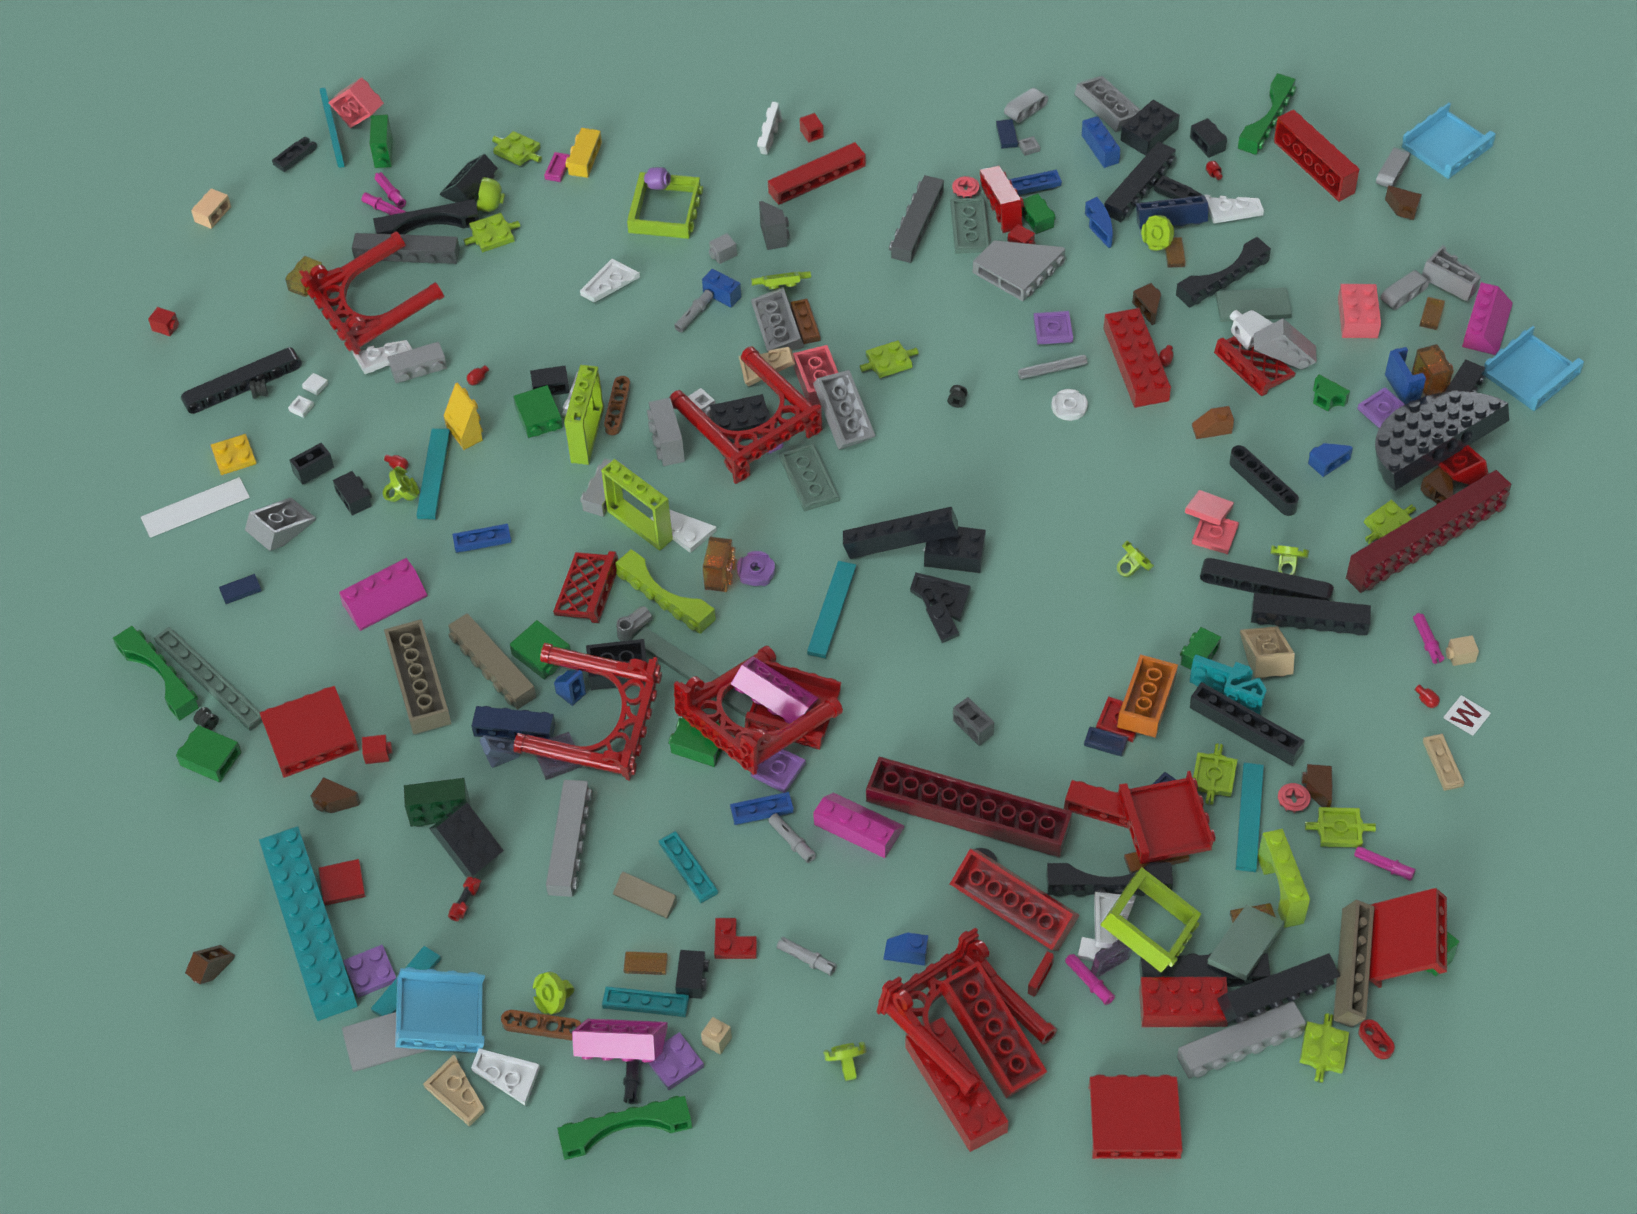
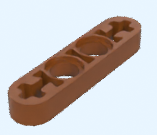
[604,376,630,435]
[501,1010,581,1041]

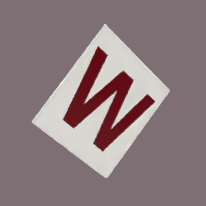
[1443,695,1491,736]

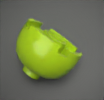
[477,177,505,212]

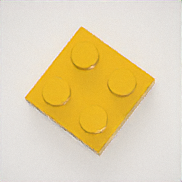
[211,434,256,475]

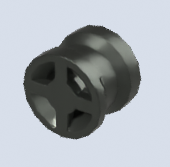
[250,379,268,399]
[947,385,968,408]
[193,707,219,730]

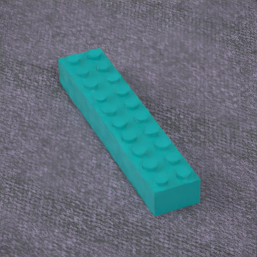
[259,826,358,1021]

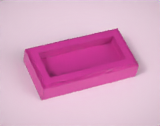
[544,152,570,182]

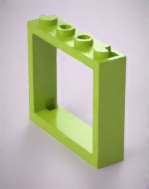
[627,172,703,239]
[564,365,604,465]
[601,459,673,551]
[1100,867,1201,972]

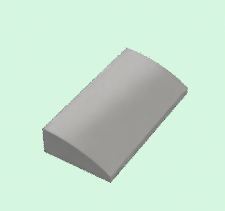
[1074,76,1140,132]
[751,287,804,352]
[813,370,875,450]
[342,1012,428,1072]

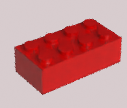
[1139,977,1228,1027]

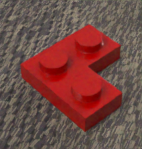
[714,918,757,959]

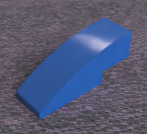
[1085,197,1113,248]

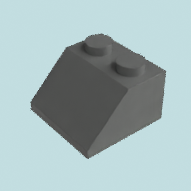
[759,201,790,250]

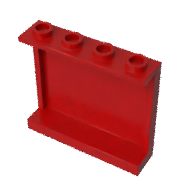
[744,661,841,750]
[259,685,359,778]
[1118,771,1216,864]
[1369,888,1447,988]
[1089,1074,1182,1159]

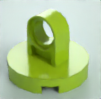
[1141,215,1174,251]
[382,466,420,502]
[1117,540,1154,577]
[1270,545,1309,575]
[533,971,575,1014]
[823,1042,867,1081]

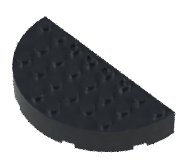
[1375,390,1510,491]

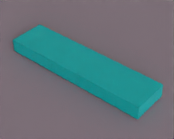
[658,831,718,903]
[371,946,441,1017]
[602,986,689,1017]

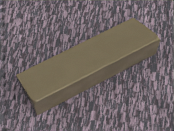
[613,872,677,919]

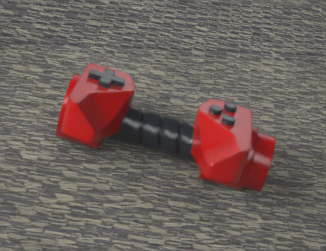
[448,877,482,922]

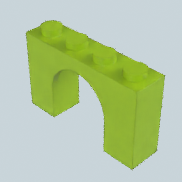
[1257,828,1310,928]

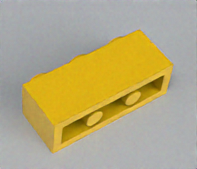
[566,128,602,178]

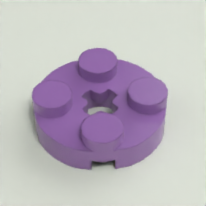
[737,551,775,586]

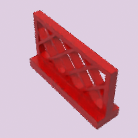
[1214,336,1296,396]
[553,551,619,623]

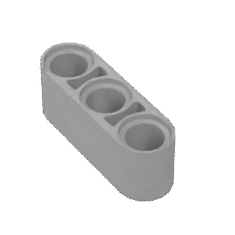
[1004,88,1048,123]
[1376,147,1411,188]
[1380,270,1429,310]

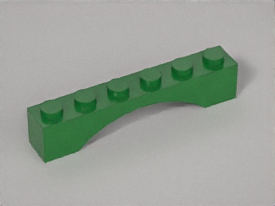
[1238,73,1297,155]
[113,626,199,721]
[557,1096,692,1160]

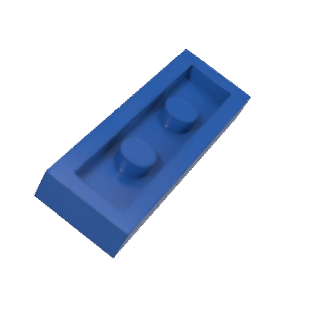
[1008,169,1062,195]
[452,524,512,553]
[730,792,794,825]

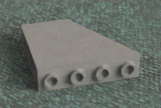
[973,241,1066,301]

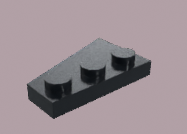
[910,572,971,622]

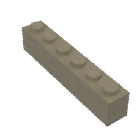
[448,613,536,710]
[1333,899,1374,1027]

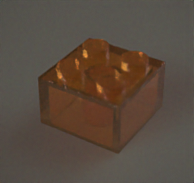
[1412,344,1454,396]
[703,537,737,592]

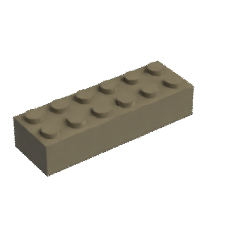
[384,619,452,735]

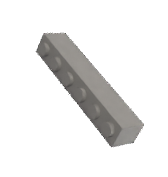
[546,780,592,897]
[1177,1001,1306,1079]

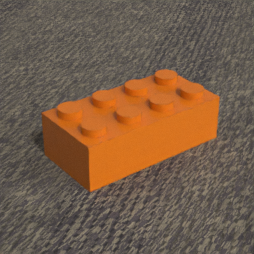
[1117,654,1178,738]

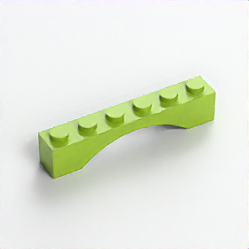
[616,549,716,634]

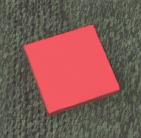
[1185,490,1234,526]
[1192,518,1239,554]

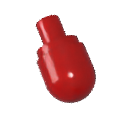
[1205,161,1223,180]
[1159,345,1174,367]
[466,365,489,386]
[384,454,409,470]
[1414,684,1440,708]

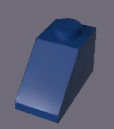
[1308,443,1353,477]
[554,670,586,706]
[884,932,928,966]

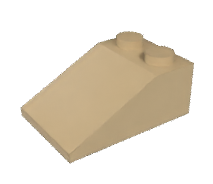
[1240,626,1295,679]

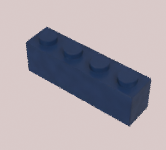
[1136,195,1208,229]
[471,706,556,741]

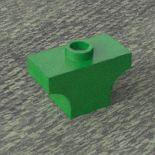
[1313,374,1350,412]

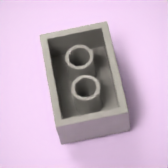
[646,398,685,466]

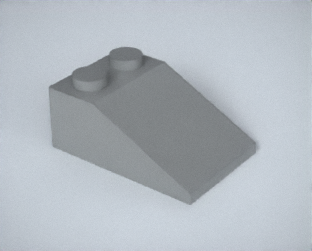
[245,498,316,551]

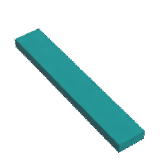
[319,87,345,168]
[416,428,450,519]
[807,561,856,659]
[1235,763,1264,872]

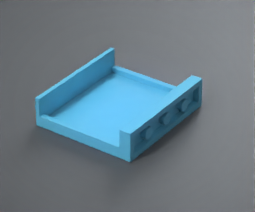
[1402,103,1496,179]
[1484,326,1584,411]
[395,967,485,1053]

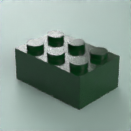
[404,778,470,827]

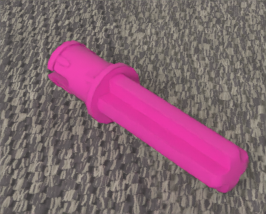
[374,172,406,208]
[361,192,406,215]
[1413,613,1444,664]
[1354,847,1416,881]
[1065,954,1115,1005]

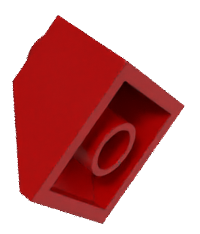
[1438,445,1489,485]

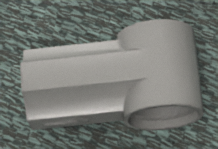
[616,606,652,641]

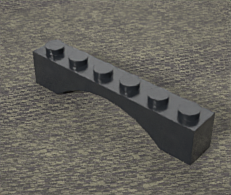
[373,199,479,235]
[1176,237,1271,308]
[1046,862,1173,896]

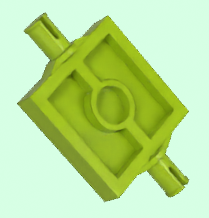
[492,131,542,166]
[463,213,520,253]
[751,271,811,289]
[859,340,919,378]
[1363,499,1416,544]
[1193,743,1238,805]
[1305,807,1376,847]
[1299,1013,1349,1083]

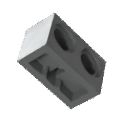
[953,697,994,746]

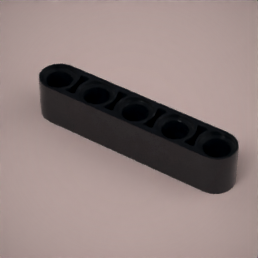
[1229,445,1299,516]

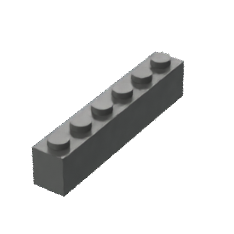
[889,175,944,263]
[352,233,460,264]

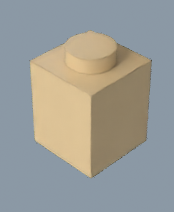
[1446,635,1479,666]
[701,1017,732,1055]

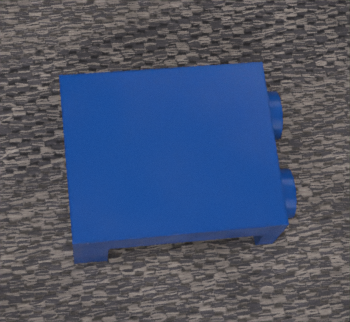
[1385,347,1426,404]

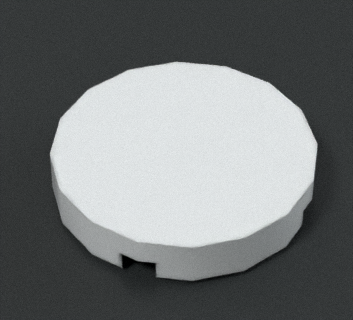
[1051,389,1088,421]

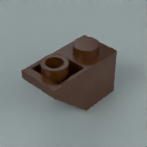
[1420,467,1453,504]

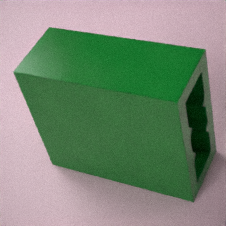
[369,114,393,168]
[513,385,563,438]
[510,620,571,680]
[668,717,723,767]
[176,725,242,783]

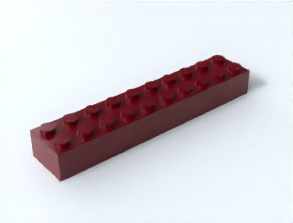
[1346,470,1512,593]
[866,756,1073,858]

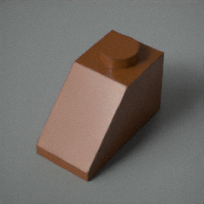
[1192,406,1234,439]

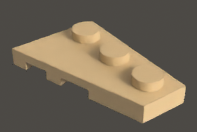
[739,347,795,387]
[423,1055,485,1127]

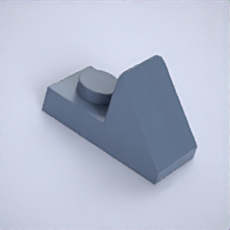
[479,736,520,768]

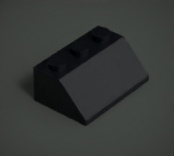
[439,153,498,203]

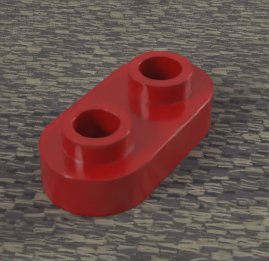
[1358,1019,1395,1059]

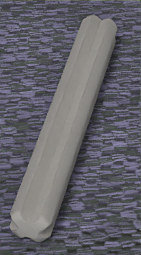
[1018,355,1087,379]

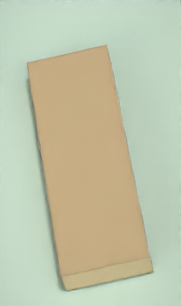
[1423,734,1464,791]

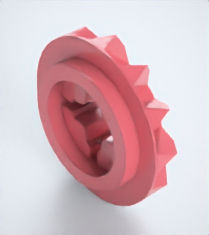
[952,176,979,198]
[1277,783,1311,813]

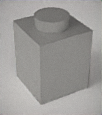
[709,233,737,264]

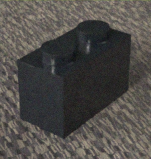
[1190,118,1227,158]
[530,365,570,396]
[289,443,334,485]
[333,471,372,516]
[675,950,710,999]

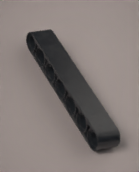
[181,347,302,414]
[1200,558,1334,601]

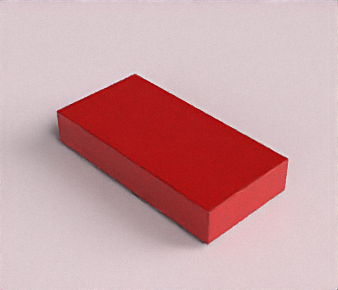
[1028,951,1054,997]

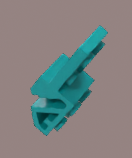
[1189,654,1267,715]

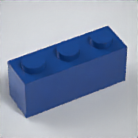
[1081,116,1120,168]

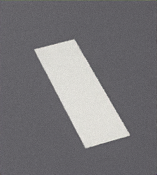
[141,477,250,538]

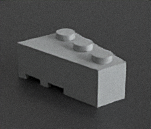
[1422,245,1481,301]
[1254,318,1317,370]

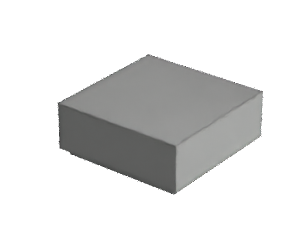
[1018,136,1040,156]

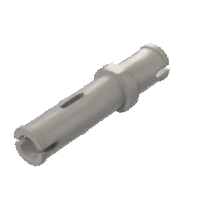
[674,290,713,332]
[768,813,816,863]
[777,937,837,976]

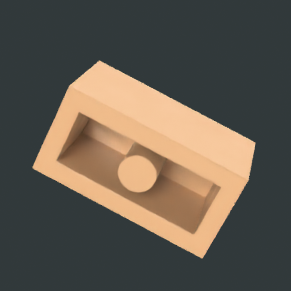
[191,188,231,229]

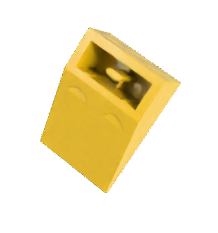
[443,382,483,450]

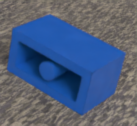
[702,268,741,308]

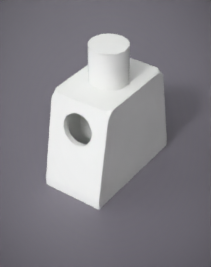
[1230,310,1273,350]

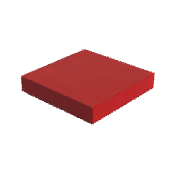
[1096,696,1137,742]
[319,859,366,906]

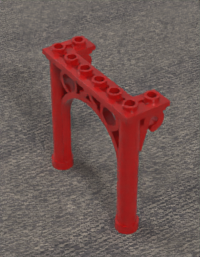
[299,231,445,355]
[669,346,823,484]
[513,643,662,781]
[674,645,843,775]
[876,927,1057,1097]

